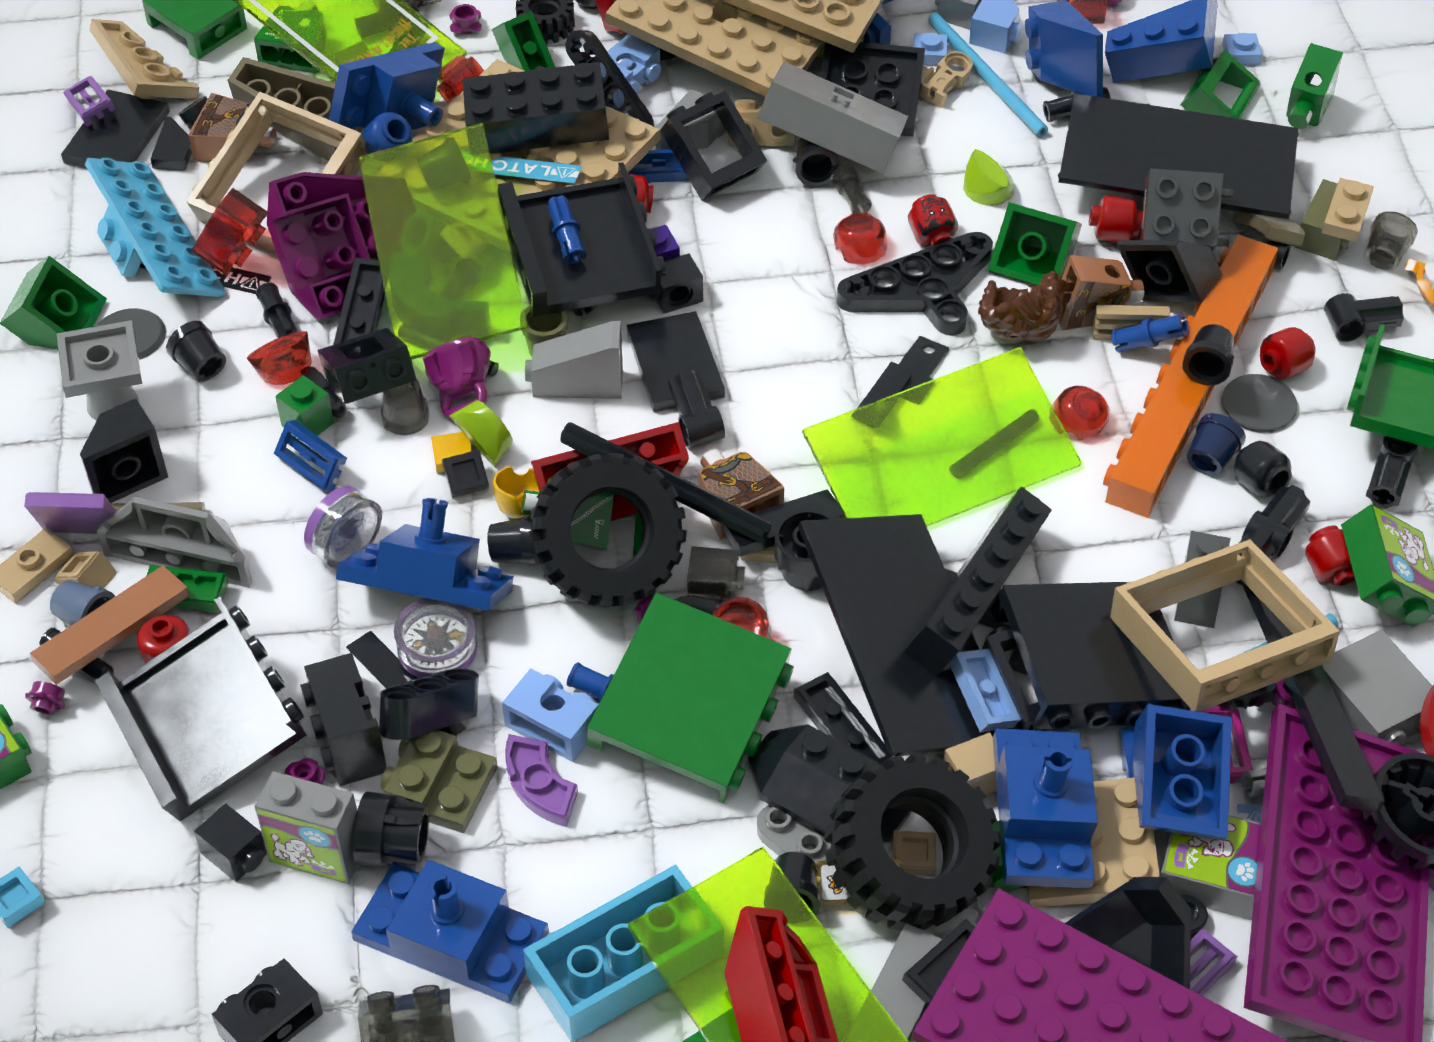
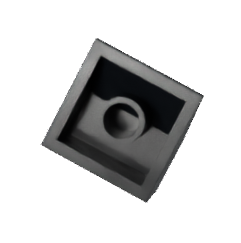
[1117,240,1222,302]
[80,398,168,503]

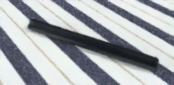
[560,422,772,543]

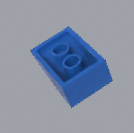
[1025,0,1103,97]
[1133,704,1232,841]

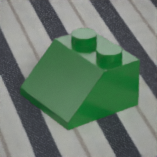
[988,202,1082,285]
[0,256,107,349]

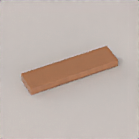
[30,565,189,685]

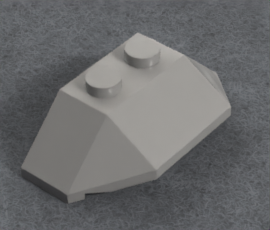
[97,496,252,588]

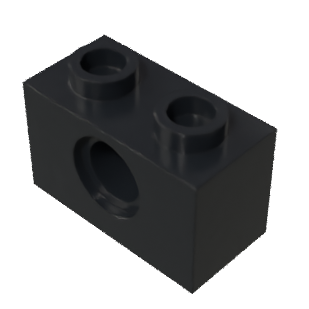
[211,958,323,1042]

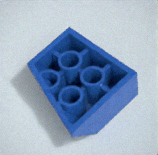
[1104,0,1218,83]

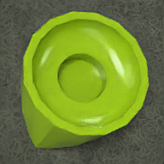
[963,149,1015,205]
[449,400,513,467]

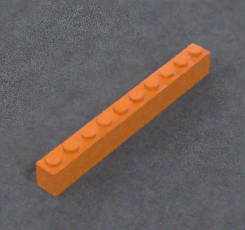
[1103,235,1278,518]

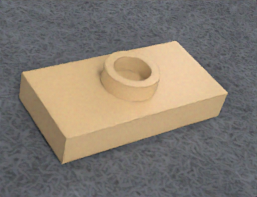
[0,528,75,603]

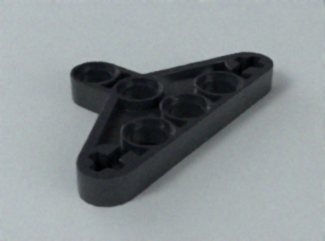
[837,232,993,335]

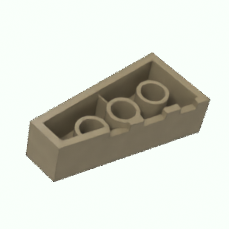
[227,57,363,161]

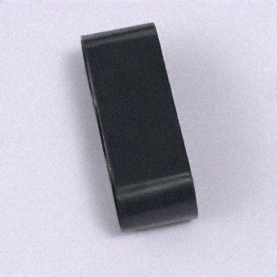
[379,668,479,740]

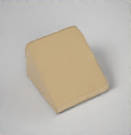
[54,551,116,588]

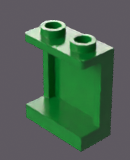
[142,0,248,60]

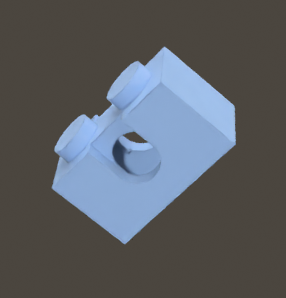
[600,34,661,108]
[502,668,599,762]

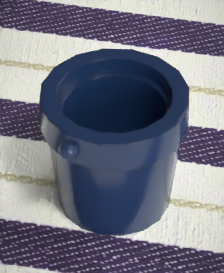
[1187,413,1246,476]

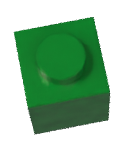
[275,375,334,436]

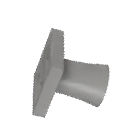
[57,320,143,421]

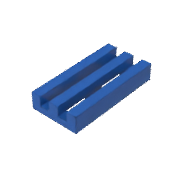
[628,149,690,183]
[273,420,347,492]

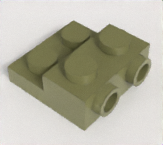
[380,730,498,833]

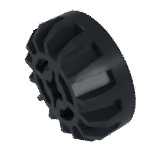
[1362,753,1434,870]

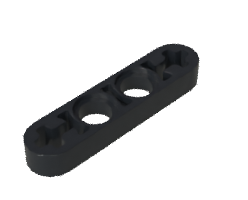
[565,30,654,126]

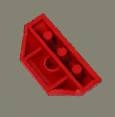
[531,422,689,521]
[724,906,838,1042]

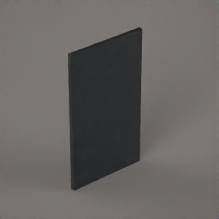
[1058,93,1299,219]
[797,514,1014,757]

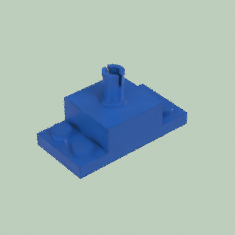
[329,42,445,130]
[336,498,514,611]
[993,728,1098,889]
[351,859,549,1004]

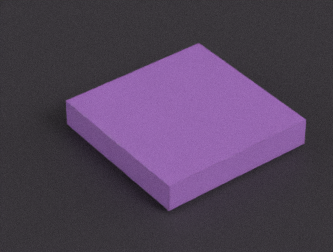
[24,492,116,534]

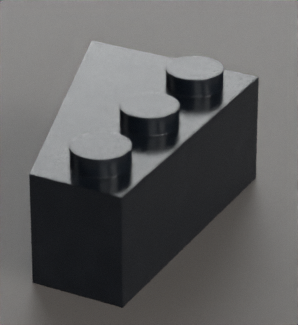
[300,653,387,787]

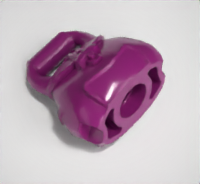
[423,337,491,423]

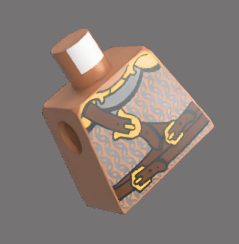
[188,93,277,162]
[1059,255,1144,330]
[698,449,785,540]

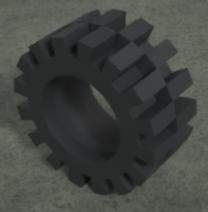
[515,0,575,44]

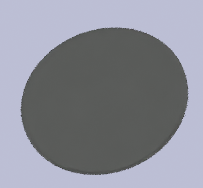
[97,308,166,359]
[1222,374,1297,431]

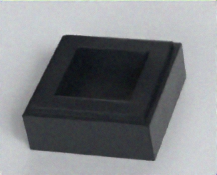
[442,450,489,498]

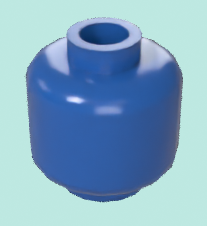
[362,112,413,163]

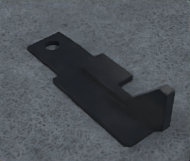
[850,336,949,429]

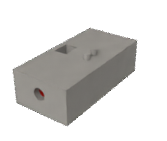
[757,61,908,174]

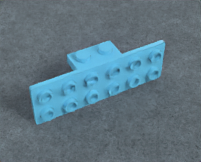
[85,158,226,297]

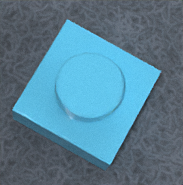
[0,866,46,928]

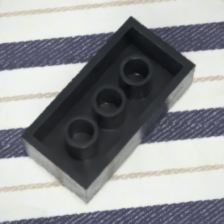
[462,62,610,156]

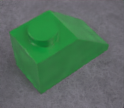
[491,11,555,71]

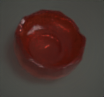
[833,213,888,264]
[1048,385,1110,440]

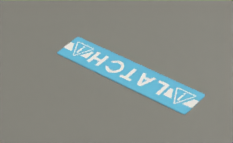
[461,152,582,184]

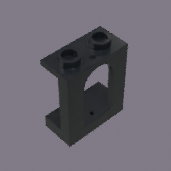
[317,328,417,404]

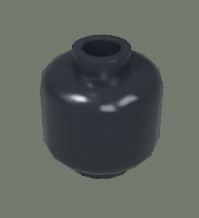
[1234,441,1292,497]

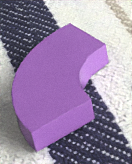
[505,734,578,827]

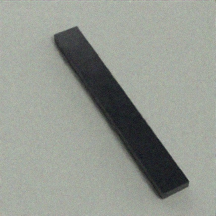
[1241,581,1385,812]

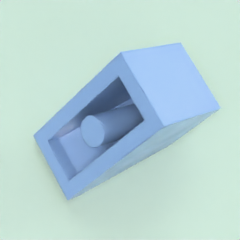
[969,0,1022,54]

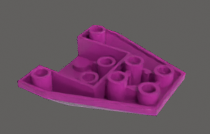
[266,172,417,320]

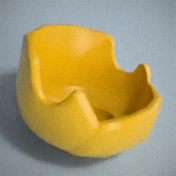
[492,466,539,519]

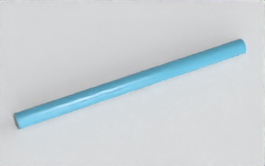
[928,12,1048,137]

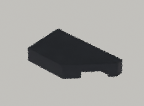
[150,117,192,170]

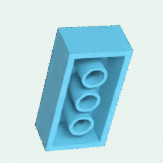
[523,864,724,1042]

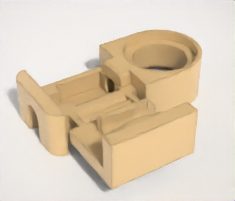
[919,52,973,108]

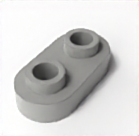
[757,805,831,873]

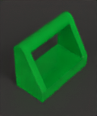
[1180,49,1261,119]

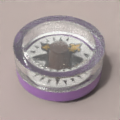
[304,486,382,569]
[394,598,478,678]

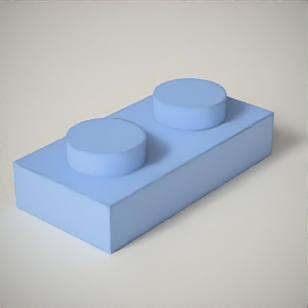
[949,649,1021,733]

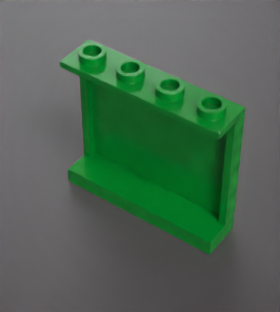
[1346,324,1434,449]
[586,592,794,804]

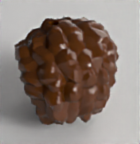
[978,271,1065,343]

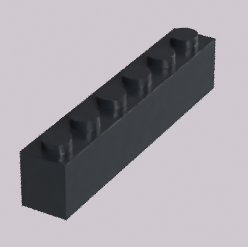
[904,486,1052,677]

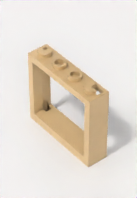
[186,91,369,253]
[1110,539,1340,712]

